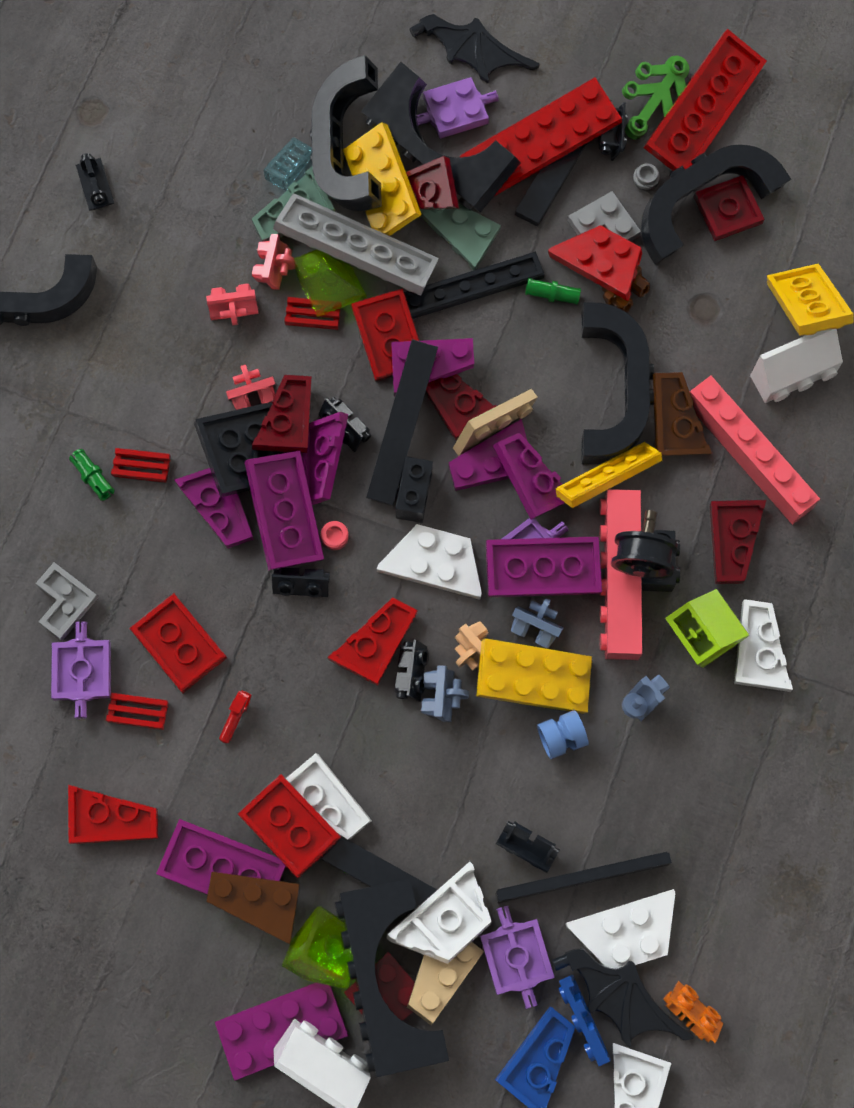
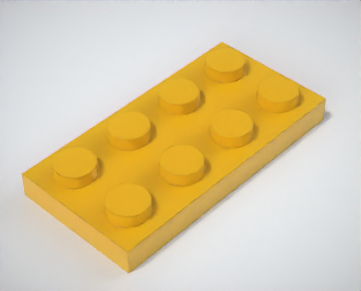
[343,122,422,236]
[767,263,854,336]
[476,638,592,714]

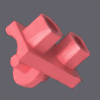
[252,234,298,290]
[206,284,259,326]
[226,365,275,410]

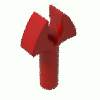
[219,690,252,743]

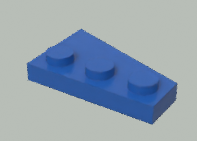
[559,974,611,1066]
[495,1007,575,1108]

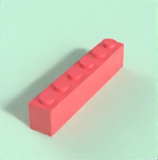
[690,376,820,525]
[599,490,642,660]

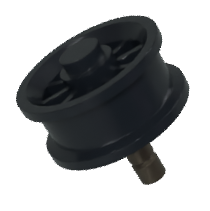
[611,510,678,579]

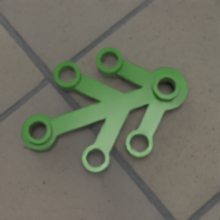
[622,56,689,139]

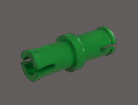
[525,278,581,305]
[69,449,115,501]

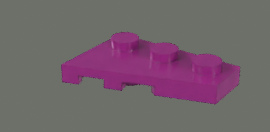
[391,338,474,397]
[302,412,348,505]
[449,419,528,491]

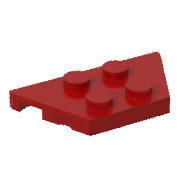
[548,225,642,301]

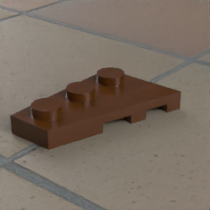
[653,372,712,456]
[207,872,300,945]

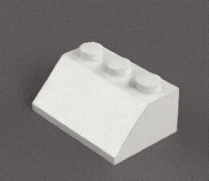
[750,328,843,403]
[274,1019,371,1108]

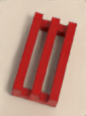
[284,297,341,330]
[111,448,171,483]
[106,693,169,730]

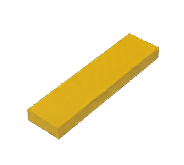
[555,442,662,508]

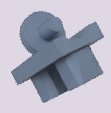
[511,598,564,648]
[421,666,469,722]
[622,675,670,721]

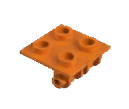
[663,981,723,1043]

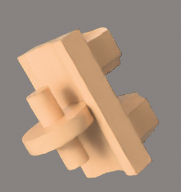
[455,621,488,671]

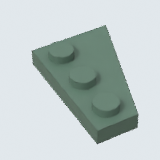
[252,166,335,241]
[420,203,501,270]

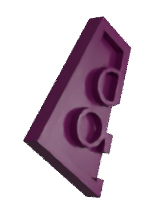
[493,433,565,519]
[174,468,254,549]

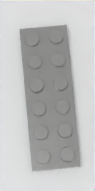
[273,193,439,296]

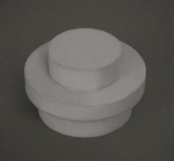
[633,164,660,190]

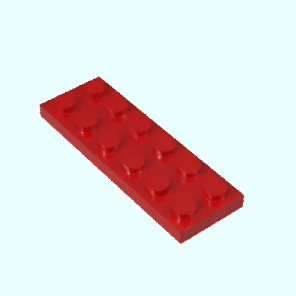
[643,29,767,171]
[460,77,622,196]

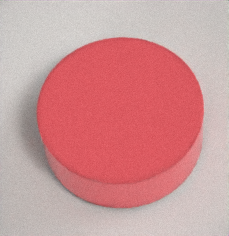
[321,521,349,550]

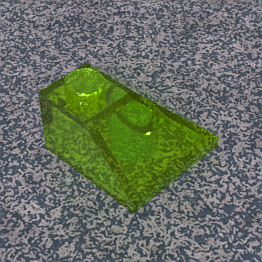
[294,249,366,317]
[282,906,352,989]

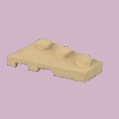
[453,389,538,456]
[407,942,484,1025]

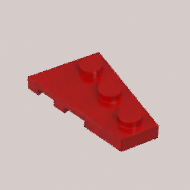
[327,598,418,686]
[68,785,158,844]

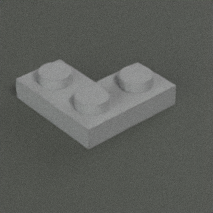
[567,191,641,241]
[36,562,99,641]

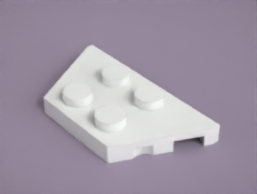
[377,524,482,600]
[387,862,492,964]
[565,889,675,968]

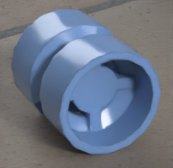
[537,710,589,759]

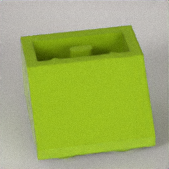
[665,589,750,668]

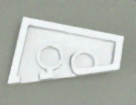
[734,599,793,692]
[286,753,372,840]
[613,1043,671,1108]

